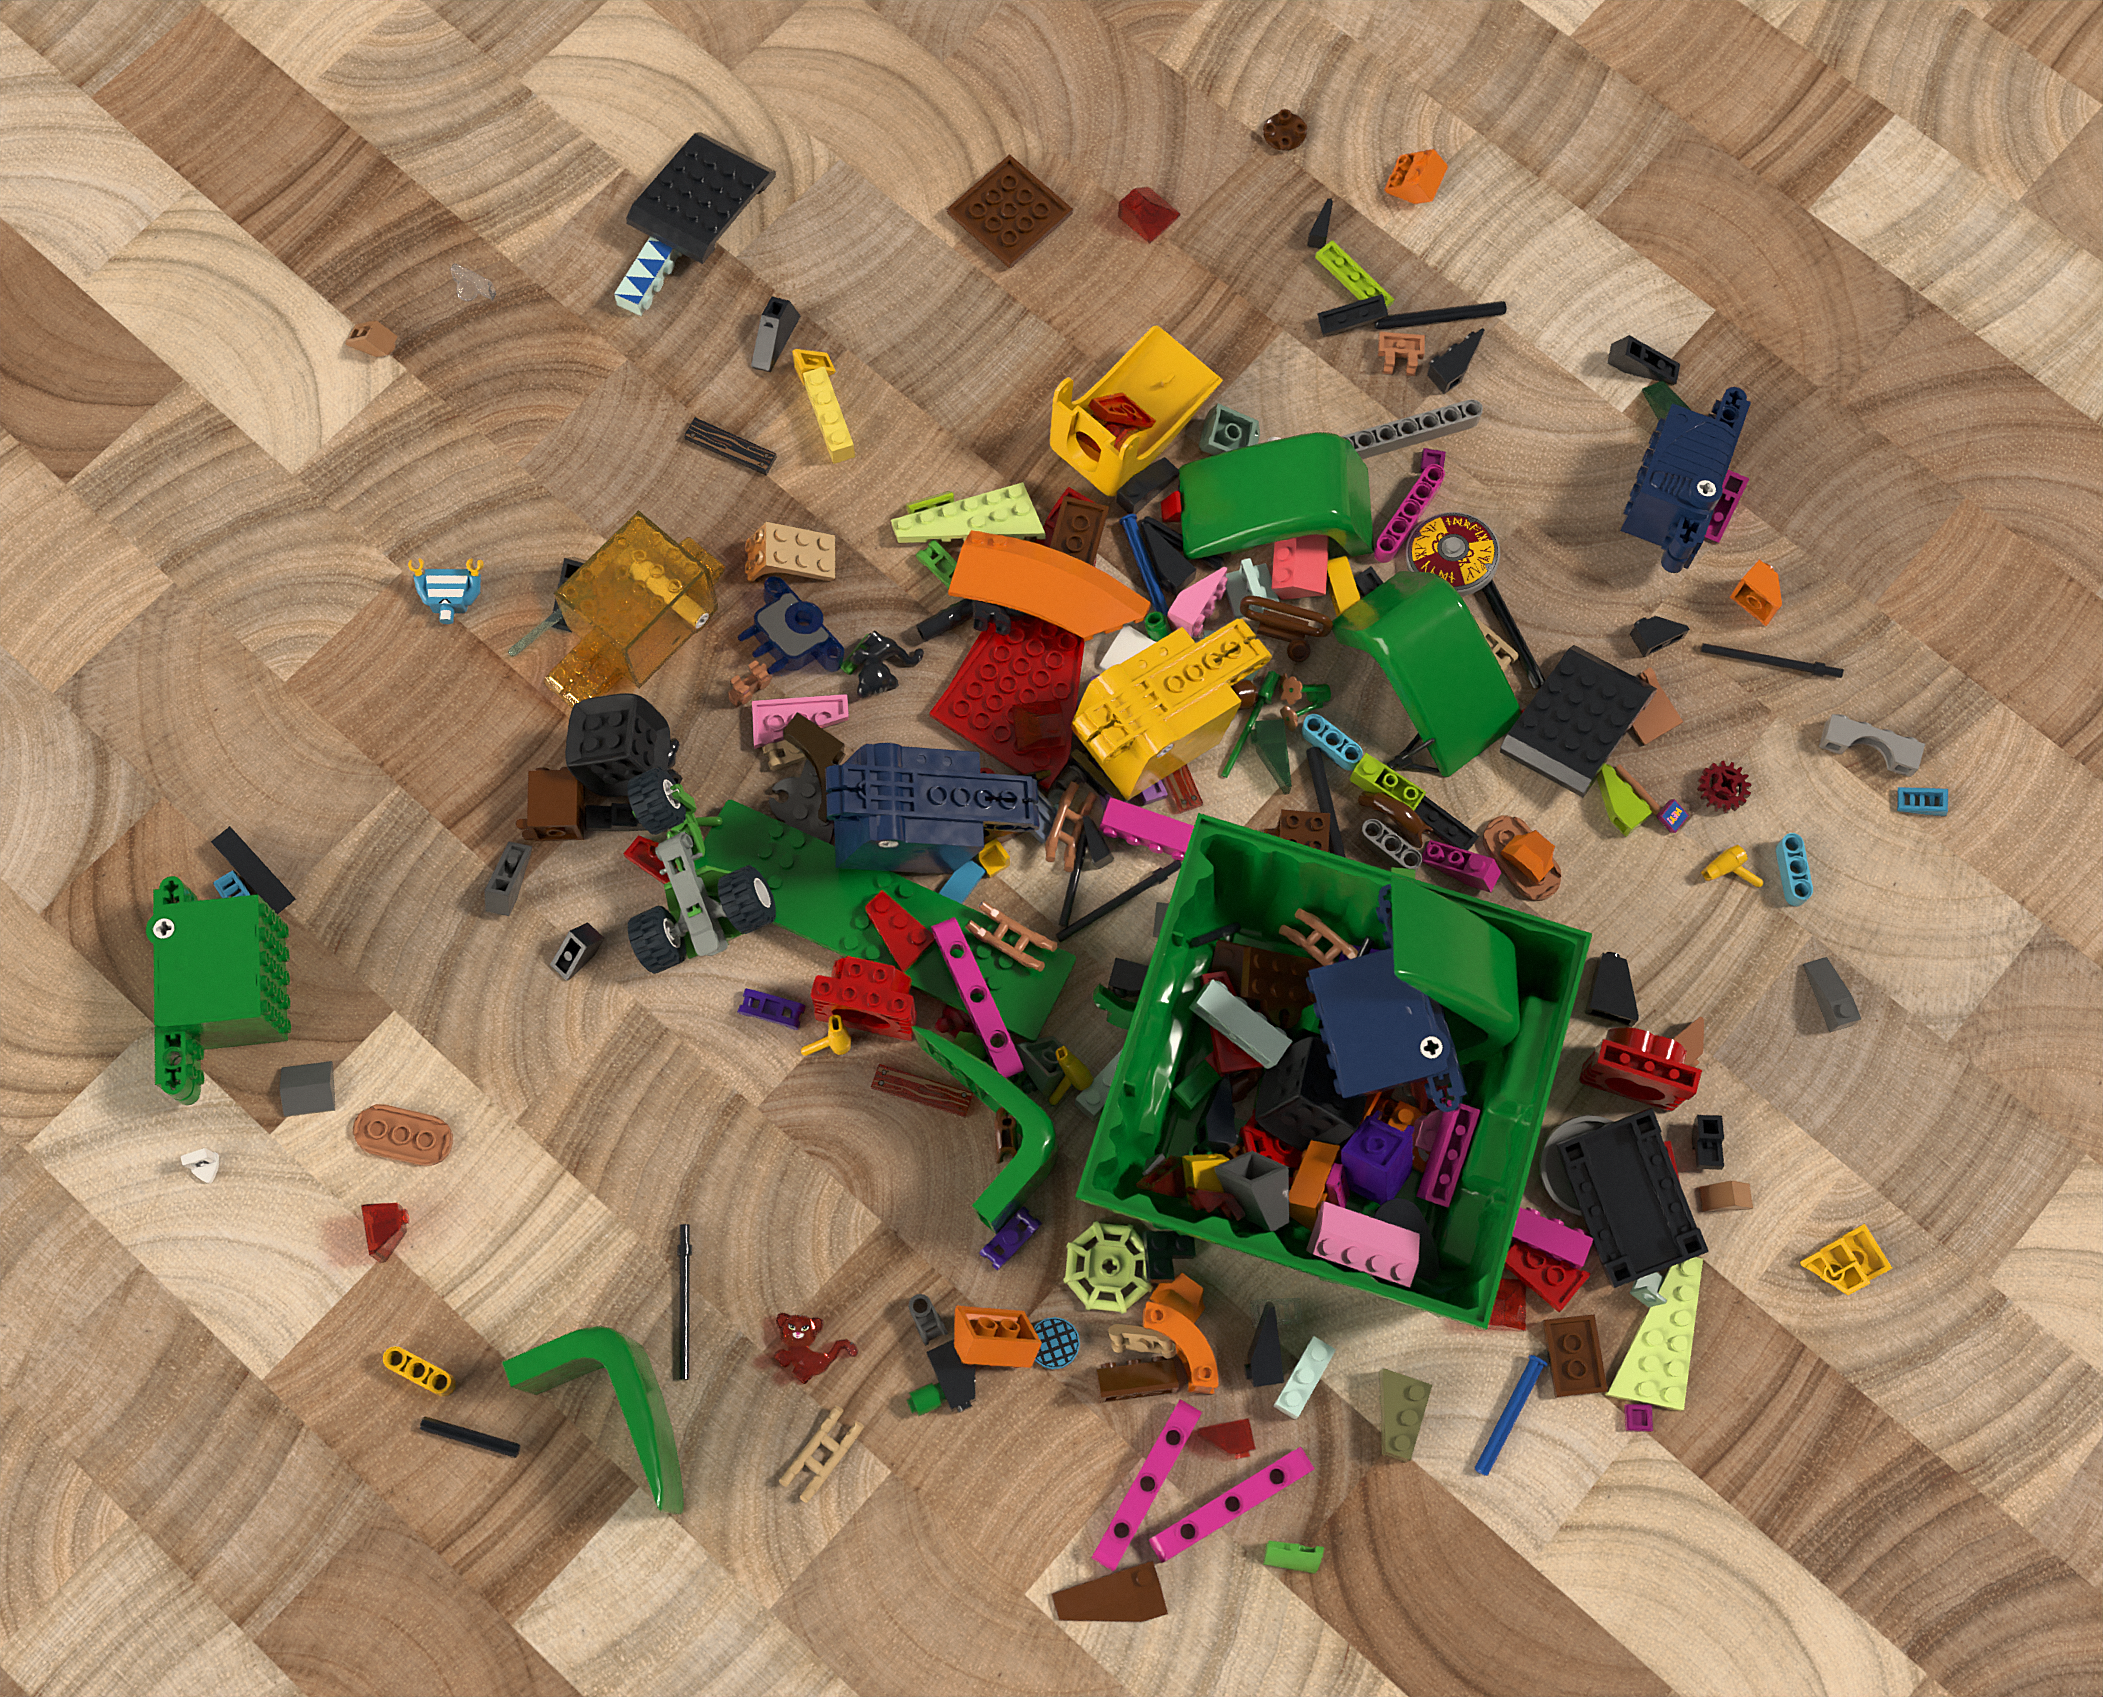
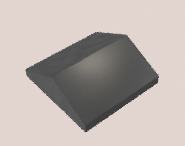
[279,1061,336,1117]

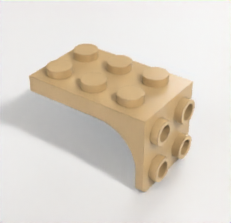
[745,522,835,582]

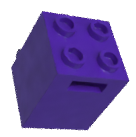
[1341,1110,1414,1205]

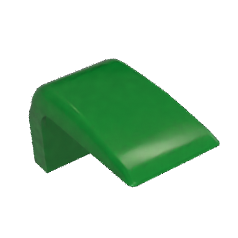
[1179,432,1374,560]
[1332,571,1522,777]
[1391,875,1520,1066]
[911,1026,1059,1235]
[502,1325,684,1515]

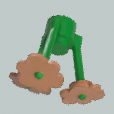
[1279,673,1331,732]

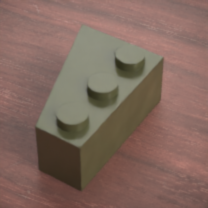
[1379,1368,1432,1463]

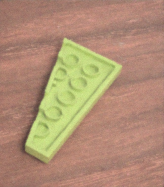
[891,482,1045,543]
[1605,1257,1703,1411]

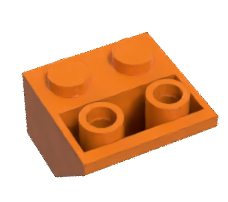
[1384,149,1448,204]

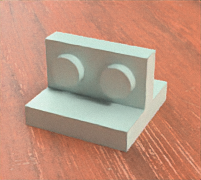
[1225,558,1279,620]

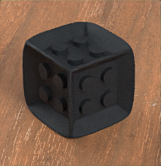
[565,693,670,797]
[1255,1036,1368,1152]

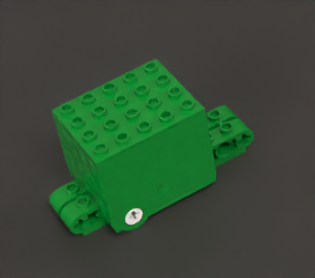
[146,876,291,1106]

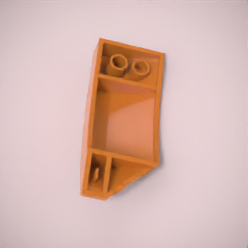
[948,530,1151,642]

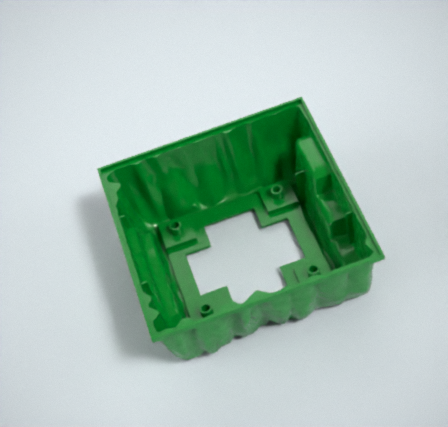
[1075,813,1592,1330]

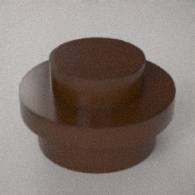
[1287,638,1311,662]

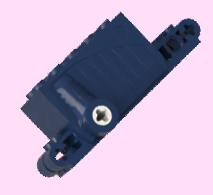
[1620,387,1751,573]

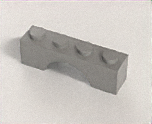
[1819,714,1925,777]

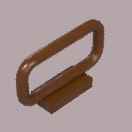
[1239,595,1333,643]

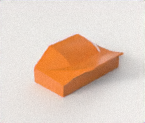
[1500,830,1555,885]
[1149,1273,1206,1324]

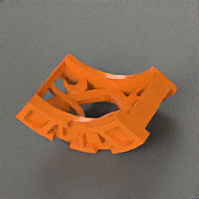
[1142,1302,1218,1395]

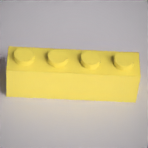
[803,366,855,464]

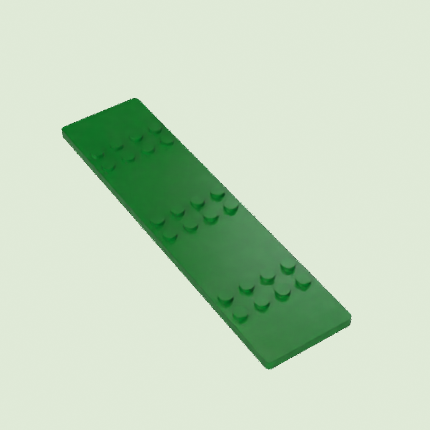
[694,800,1076,1043]

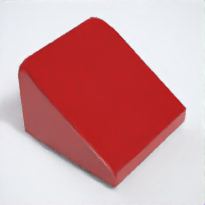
[1161,491,1182,523]

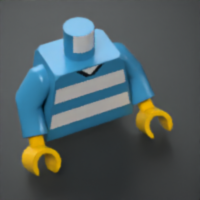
[408,558,484,624]

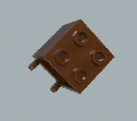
[516,767,585,842]
[1264,809,1330,852]

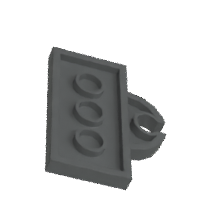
[769,759,836,844]

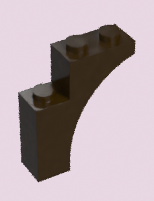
[783,712,846,823]

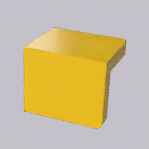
[976,838,1010,878]

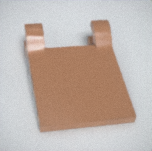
[1631,667,1683,746]

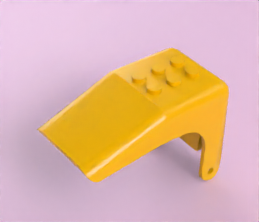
[1050,325,1223,497]

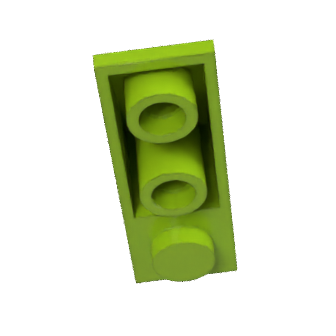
[1349,753,1427,810]
[1596,764,1652,837]

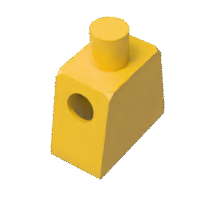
[1182,1154,1230,1209]

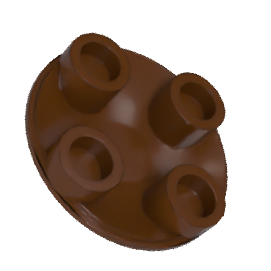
[1263,109,1307,151]

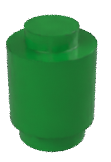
[1145,611,1173,642]
[906,1382,947,1416]

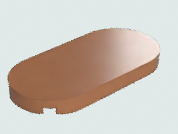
[1483,815,1562,901]
[353,1104,453,1166]

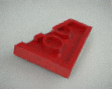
[1088,392,1156,428]

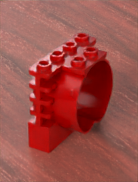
[811,956,917,1042]
[1579,1027,1702,1112]

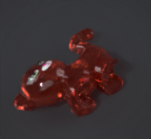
[773,1313,859,1384]

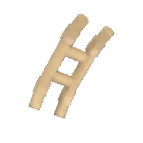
[779,1405,864,1503]

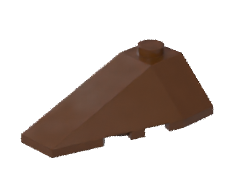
[1051,1561,1168,1622]

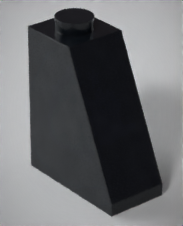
[1585,952,1639,1027]
[926,1339,976,1413]

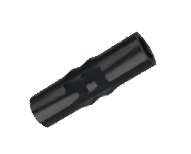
[916,598,973,642]

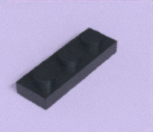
[1317,294,1389,337]

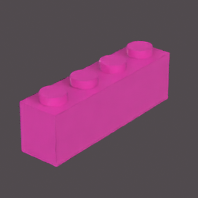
[1098,797,1194,862]
[1416,1100,1480,1207]
[1511,1207,1593,1270]

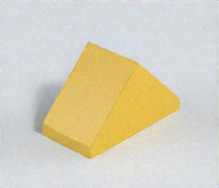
[792,349,836,386]

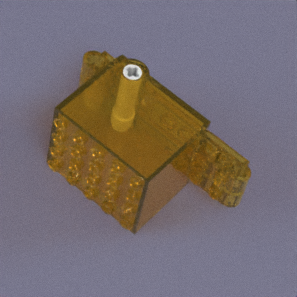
[544,510,725,708]

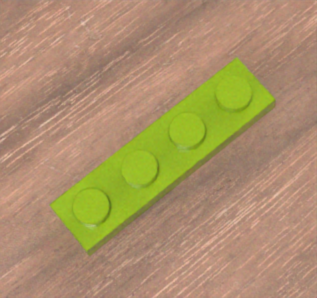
[1315,240,1395,309]

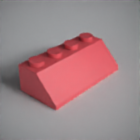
[1271,534,1329,600]

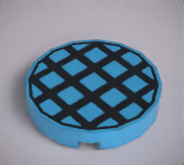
[1034,1317,1080,1370]

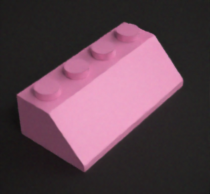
[1306,1201,1420,1287]

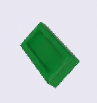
[1171,1059,1221,1111]

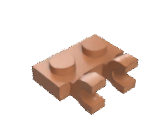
[1378,332,1425,376]
[728,660,772,708]

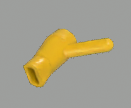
[1701,844,1763,888]
[801,1015,851,1056]
[1049,1046,1094,1105]

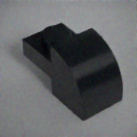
[1692,1115,1724,1170]

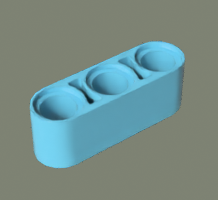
[1301,714,1363,771]
[1776,833,1813,907]

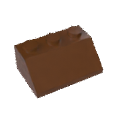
[1096,1356,1179,1403]

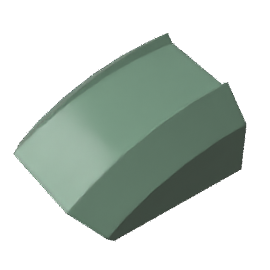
[1198,403,1260,455]
[1016,1036,1073,1098]

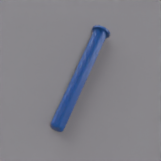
[1119,514,1169,617]
[1475,1355,1548,1476]

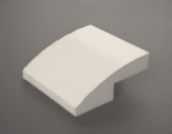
[1099,624,1156,670]

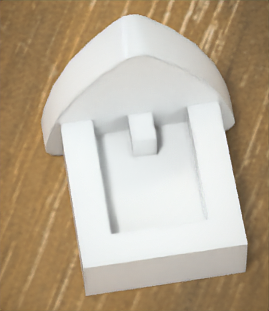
[181,1148,219,1184]

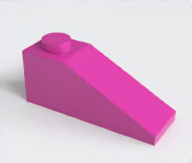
[1705,470,1749,543]

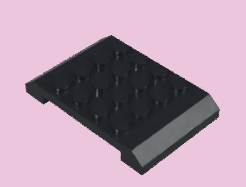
[626,132,776,264]
[1500,645,1657,798]
[1556,1108,1709,1288]

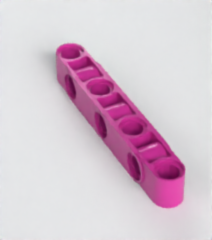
[931,917,1024,1078]
[1091,1399,1202,1572]
[1148,1446,1315,1563]

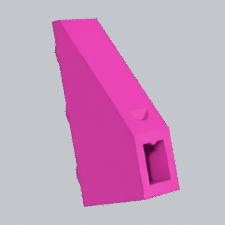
[1422,840,1501,893]

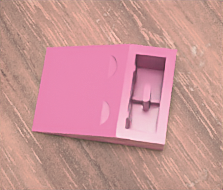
[1167,567,1228,639]

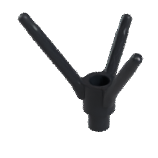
[1386,733,1439,773]

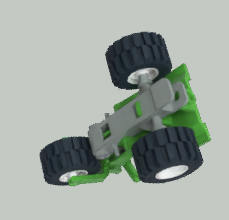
[627,767,776,974]

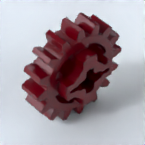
[1697,761,1752,813]

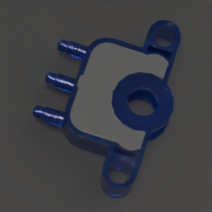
[737,576,844,675]

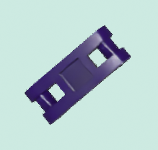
[737,988,806,1030]
[979,1206,1043,1271]

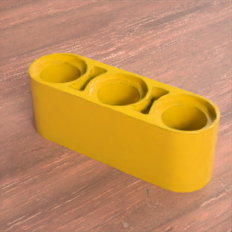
[1326,556,1361,617]
[383,1346,456,1396]

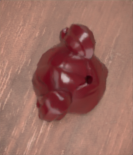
[934,1005,977,1039]

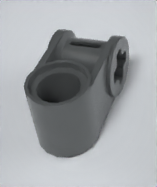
[909,1294,948,1346]

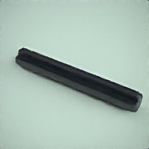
[1141,516,1224,570]
[420,1416,521,1458]

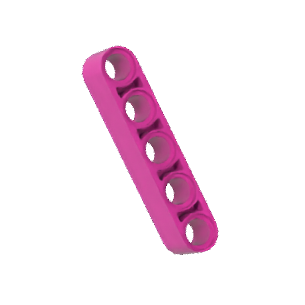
[1374,464,1445,563]

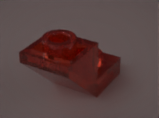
[1185,1186,1246,1221]

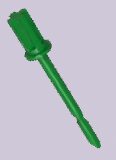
[1221,670,1281,778]

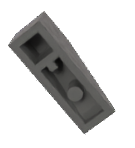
[484,842,532,916]
[1803,957,1861,1033]

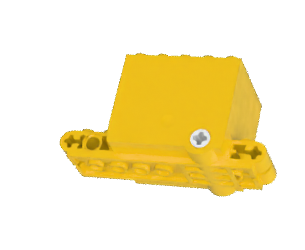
[1070,618,1272,801]

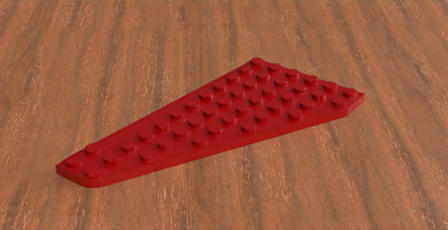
[929,486,1097,792]

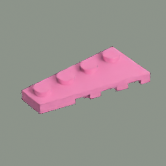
[752,694,849,749]

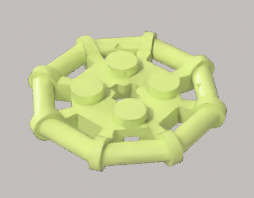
[1063,1221,1153,1314]

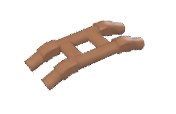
[1045,781,1098,872]
[965,900,1057,971]
[1279,909,1358,966]

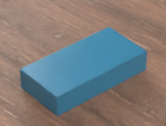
[939,860,986,904]

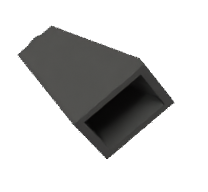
[1215,1151,1289,1231]

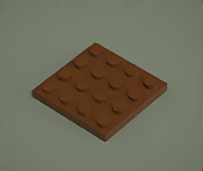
[947,154,1073,269]

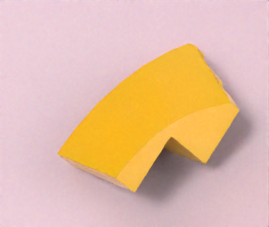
[1800,1223,1892,1295]

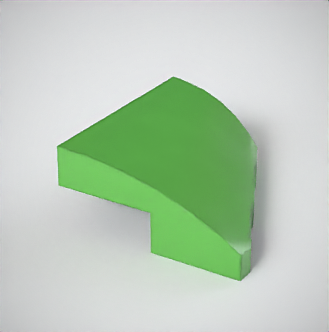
[1263,1541,1324,1574]

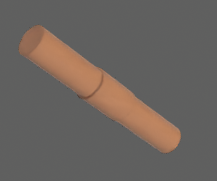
[1614,765,1662,816]

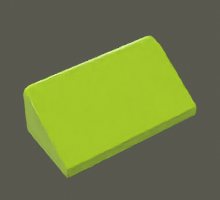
[906,491,954,515]

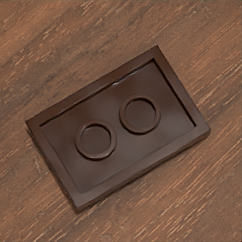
[1050,496,1109,566]
[1211,939,1265,1012]
[1543,1314,1608,1398]

